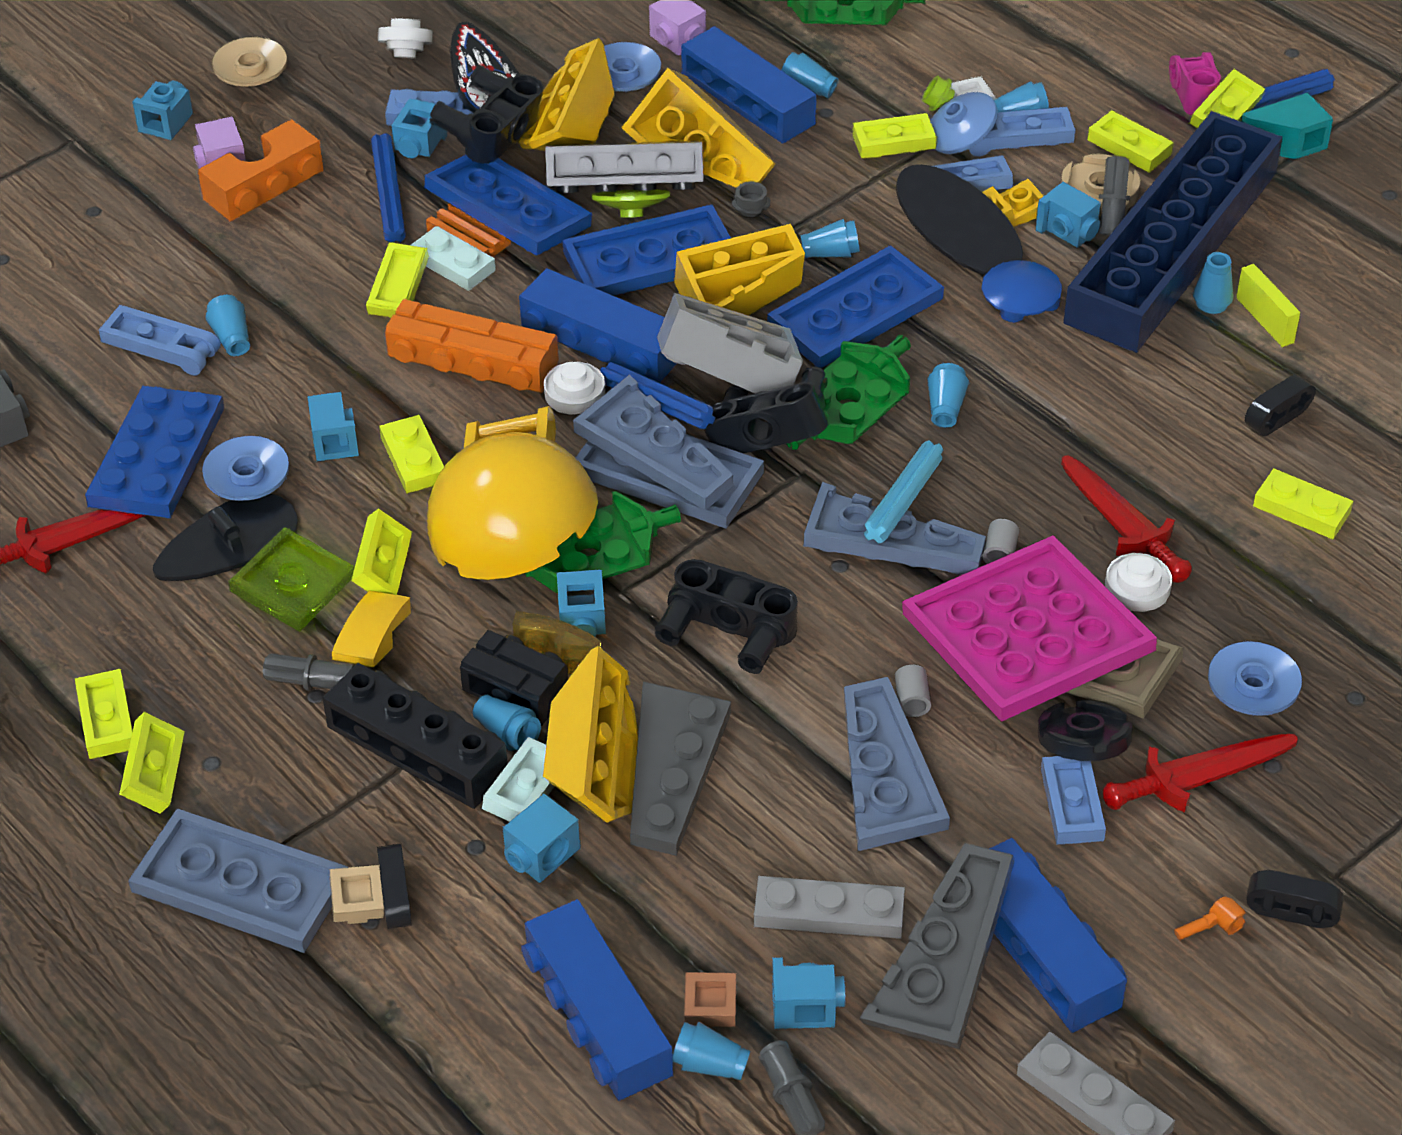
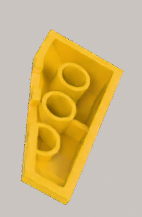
[622,68,776,188]

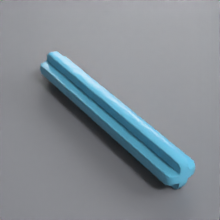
[864,440,944,544]

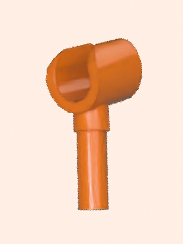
[1174,897,1246,941]

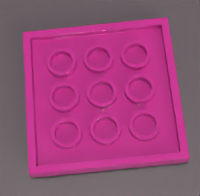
[902,535,1157,722]

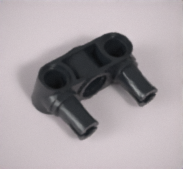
[429,65,544,164]
[704,367,828,454]
[655,559,798,674]

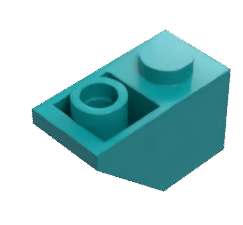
[1241,93,1333,159]

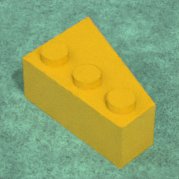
[674,224,805,316]

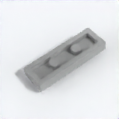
[754,876,905,939]
[1017,1032,1175,1135]

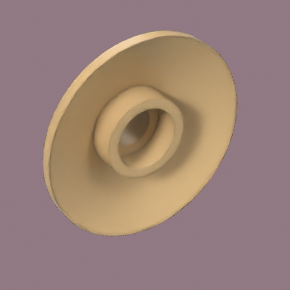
[212,37,287,86]

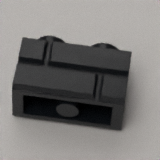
[460,630,569,726]

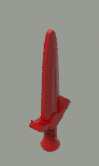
[1061,455,1192,583]
[0,509,146,573]
[1102,734,1298,813]

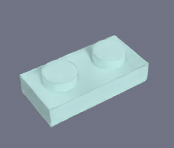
[410,226,496,291]
[482,737,555,822]

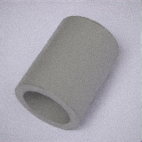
[982,519,1019,564]
[895,665,931,717]

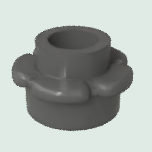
[732,182,771,217]

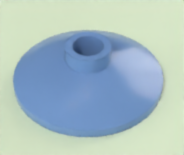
[604,42,661,92]
[930,92,998,154]
[202,436,289,501]
[1208,641,1302,716]

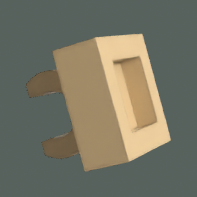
[329,865,384,924]

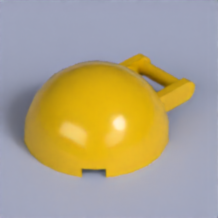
[427,406,598,580]

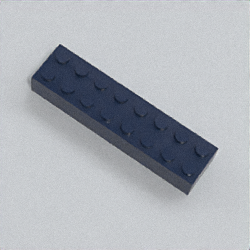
[1063,111,1283,353]

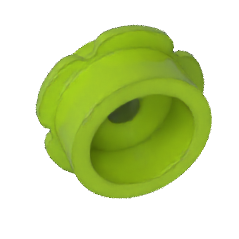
[922,76,955,111]

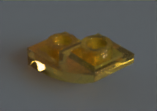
[512,611,601,675]

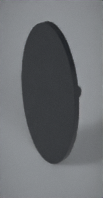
[896,165,1023,275]

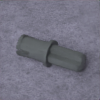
[1099,156,1131,236]
[263,654,355,691]
[759,1040,825,1135]

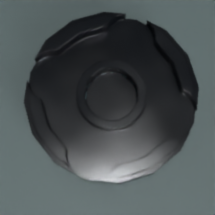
[1038,700,1133,761]

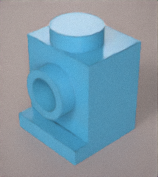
[132,81,193,140]
[391,98,447,158]
[1035,182,1101,248]
[307,392,359,461]
[557,570,606,642]
[772,958,845,1029]

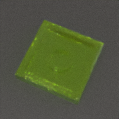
[229,527,355,632]

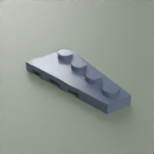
[573,374,733,511]
[803,482,986,575]
[844,677,950,851]

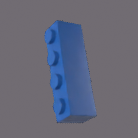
[681,26,816,144]
[519,268,677,383]
[990,837,1127,1033]
[521,899,673,1101]

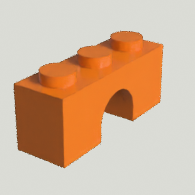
[198,119,324,222]

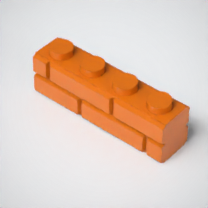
[385,299,559,393]

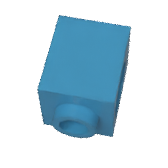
[503,794,580,883]

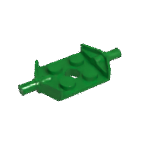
[765,0,925,25]
[786,335,911,450]
[500,491,681,593]

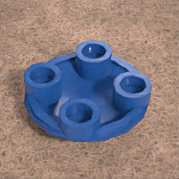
[981,260,1062,322]

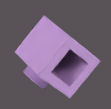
[649,0,706,56]
[193,117,246,169]

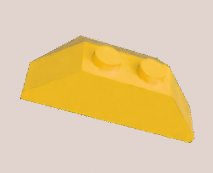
[518,38,615,151]
[543,646,639,823]

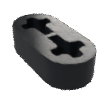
[1245,374,1316,436]
[377,843,412,929]
[1246,870,1344,928]

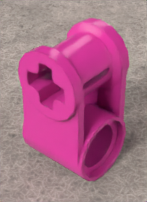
[1169,52,1221,116]

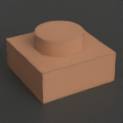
[684,972,736,1027]

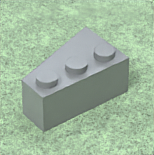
[657,293,803,394]

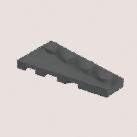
[630,681,731,856]
[860,843,1015,1049]

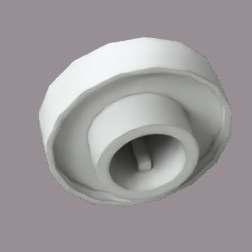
[378,19,433,58]
[544,362,605,415]
[1105,553,1172,612]

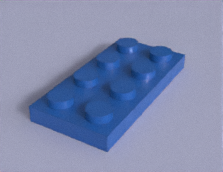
[424,155,592,256]
[562,204,731,296]
[767,245,944,368]
[85,386,224,518]

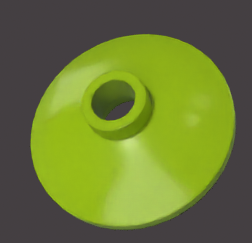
[592,190,670,218]

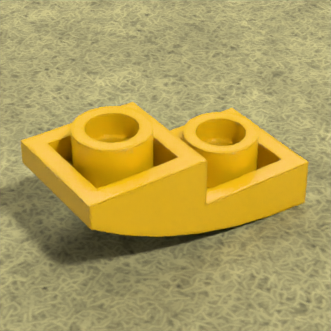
[982,179,1043,227]
[332,590,411,668]

